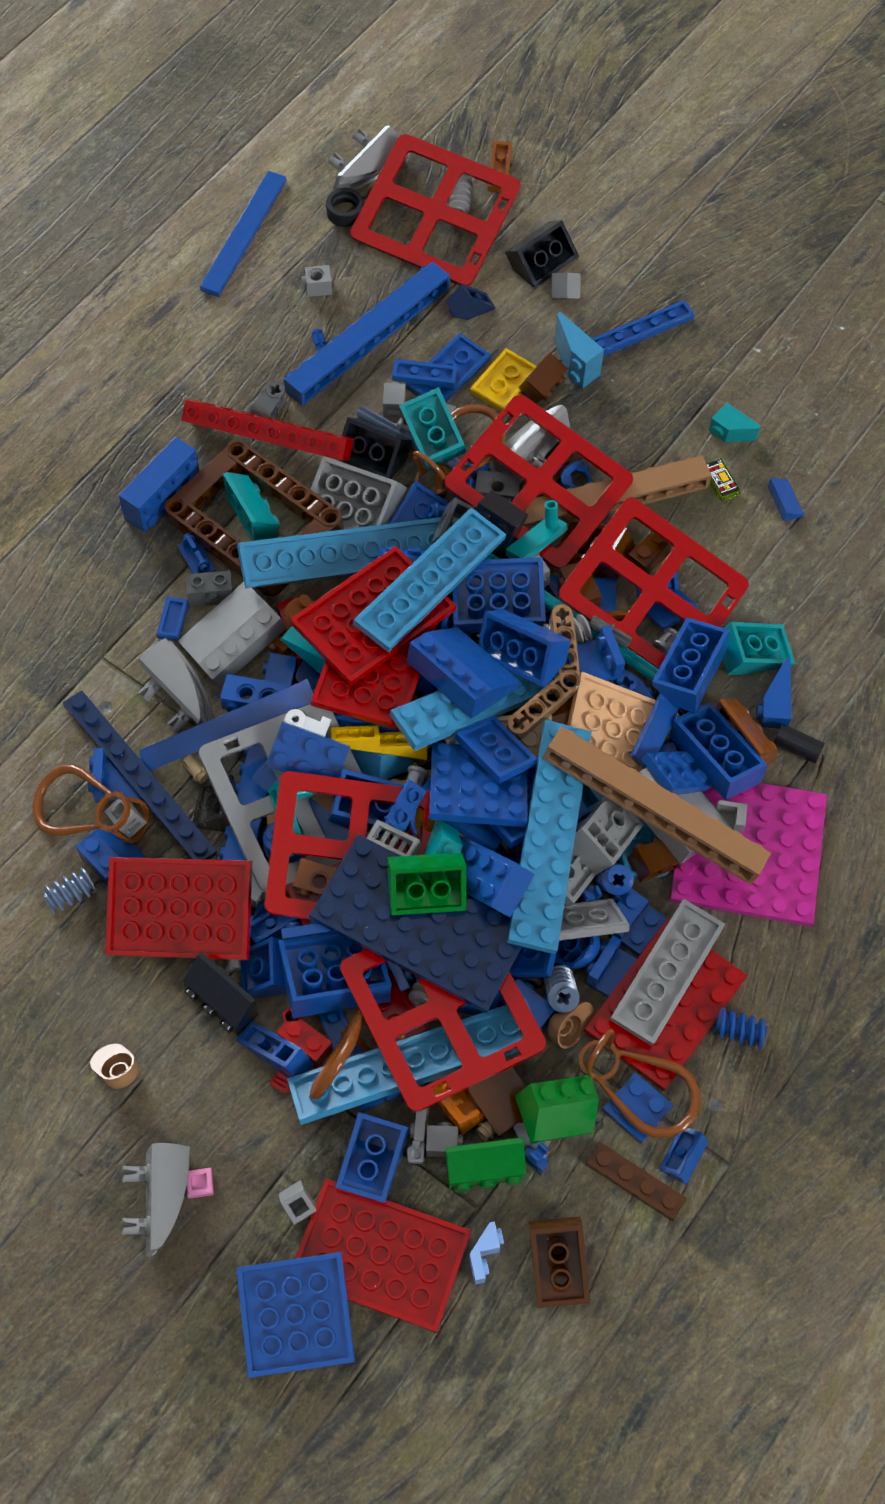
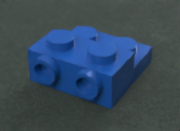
[607,888,668,957]

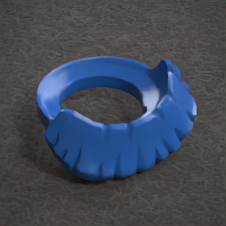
[560,460,592,489]

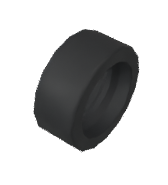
[326,187,364,227]

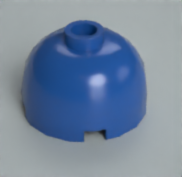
[555,936,601,970]

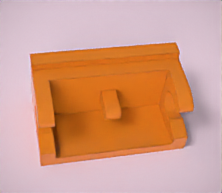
[432,1082,484,1135]

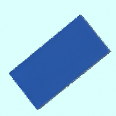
[157,596,189,642]

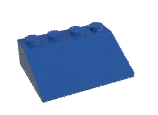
[453,557,546,634]
[407,627,522,719]
[278,932,392,1018]

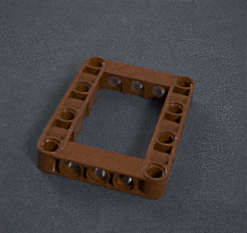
[165,440,344,596]

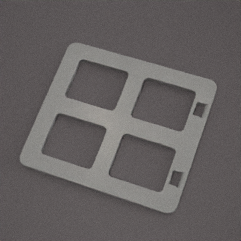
[199,704,390,893]

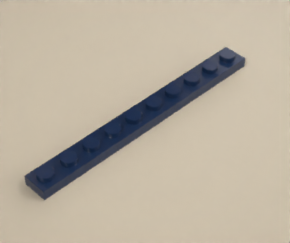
[63,690,217,860]

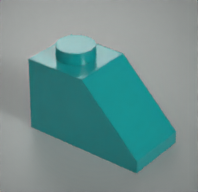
[709,403,761,442]
[423,820,463,855]

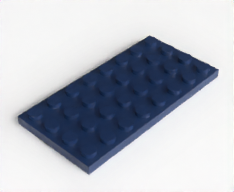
[309,834,522,1014]

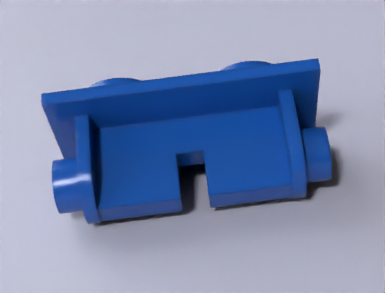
[177,533,216,574]
[384,779,426,832]

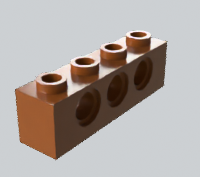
[293,858,337,897]

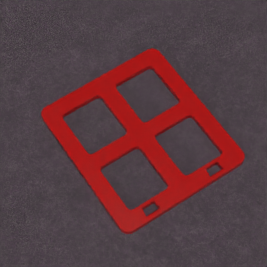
[350,134,521,286]
[444,394,634,570]
[558,497,749,669]
[264,771,436,920]
[340,949,546,1112]

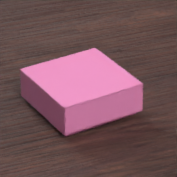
[186,1168,214,1198]

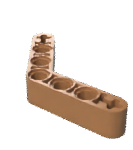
[506,604,581,741]

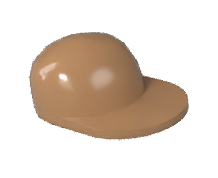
[547,1001,595,1049]
[90,1044,139,1089]

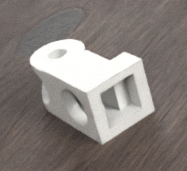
[283,709,331,736]

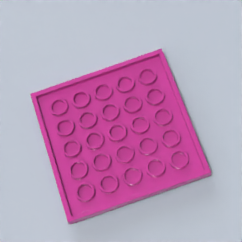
[669,783,827,927]

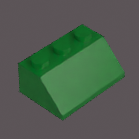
[387,853,466,915]
[515,1075,599,1144]
[445,1137,526,1193]

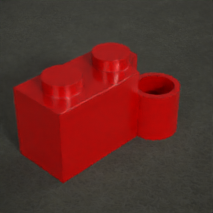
[277,1007,333,1069]

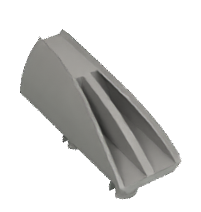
[328,126,399,190]
[492,405,571,484]
[138,638,214,733]
[121,1143,190,1257]

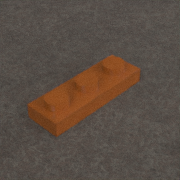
[487,141,512,193]

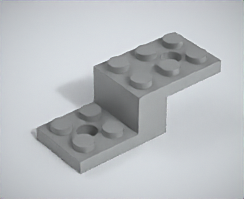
[565,796,644,907]

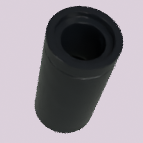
[773,724,825,764]

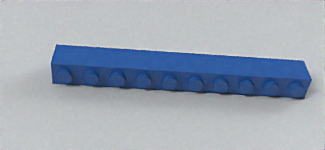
[284,261,450,406]
[219,653,298,861]

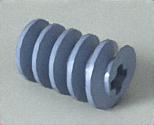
[42,868,97,915]
[544,965,580,1013]

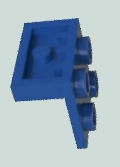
[567,625,625,681]

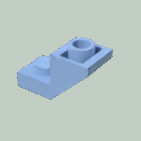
[469,1221,504,1285]

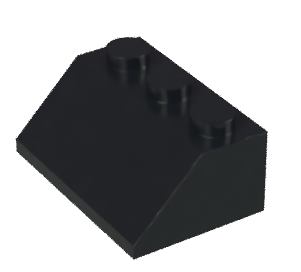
[505,220,579,287]
[340,417,413,479]
[183,952,259,1036]

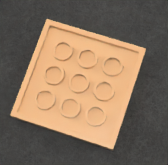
[567,672,656,772]

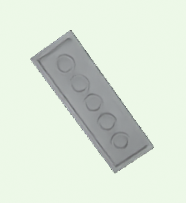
[610,899,725,1046]

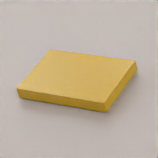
[470,348,536,412]

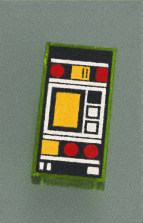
[706,458,741,502]

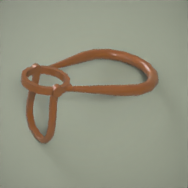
[412,404,506,496]
[32,764,150,844]
[309,1009,406,1101]
[579,1029,701,1138]

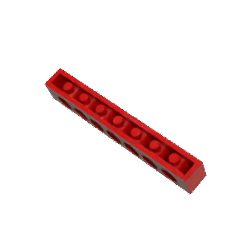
[181,399,354,461]

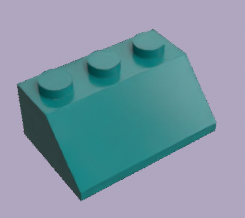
[223,472,280,541]

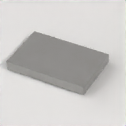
[559,899,629,941]

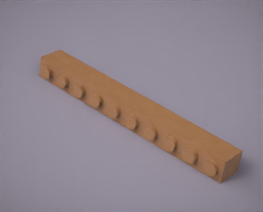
[524,455,712,530]
[542,726,771,885]

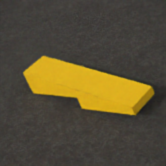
[331,725,427,760]

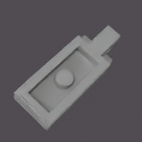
[407,1107,429,1164]

